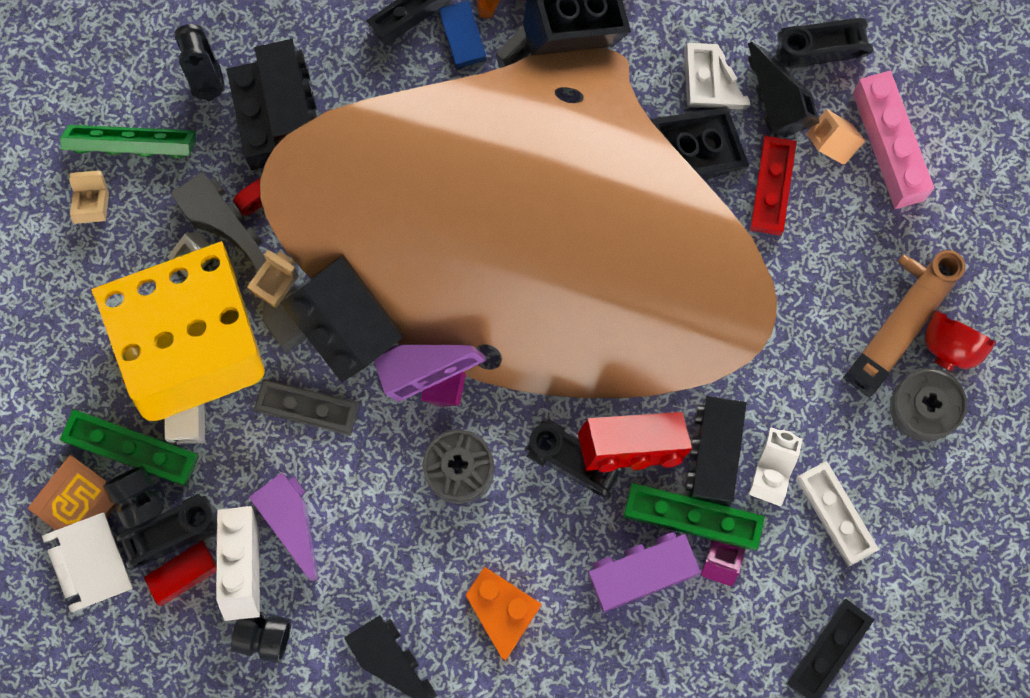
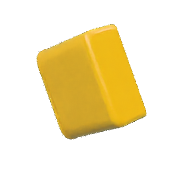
[91,241,265,421]

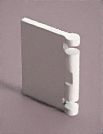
[42,512,133,613]

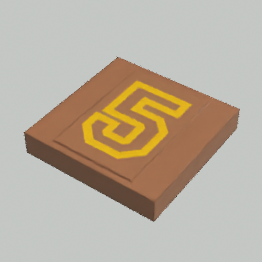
[27,454,118,530]

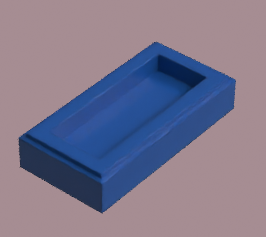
[439,0,487,69]

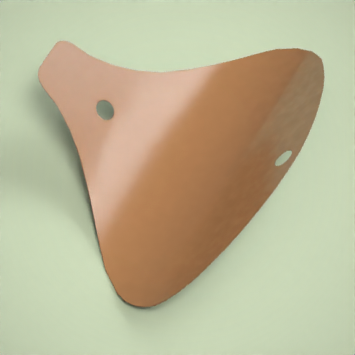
[260,48,777,398]

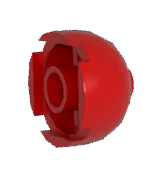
[925,311,996,372]

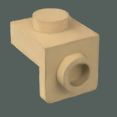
[69,171,109,224]
[247,250,299,308]

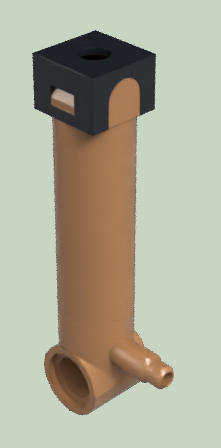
[843,250,965,398]

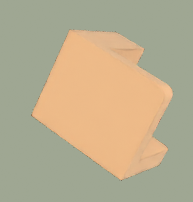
[806,109,865,164]

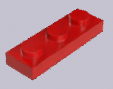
[749,136,797,236]

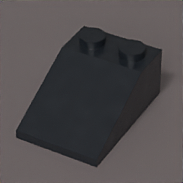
[650,107,749,181]

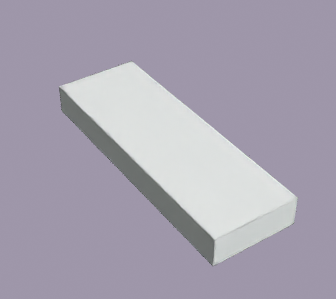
[796,461,879,567]

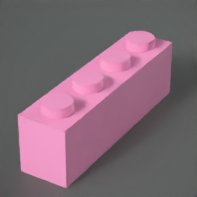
[853,70,934,209]

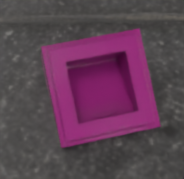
[421,372,466,407]
[701,540,745,587]

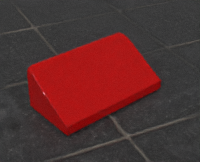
[144,541,217,606]

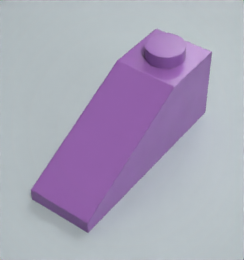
[374,345,486,402]
[249,473,319,582]

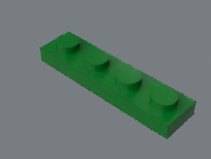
[60,125,196,158]
[59,409,199,487]
[623,483,765,551]

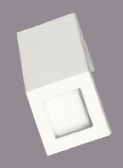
[749,427,802,506]

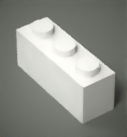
[216,506,260,621]

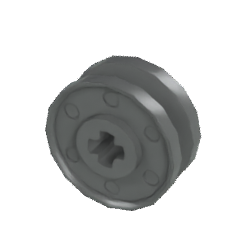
[890,368,967,442]
[422,429,495,505]

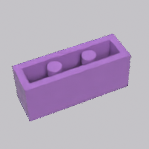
[588,532,701,613]

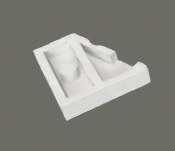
[684,43,750,109]

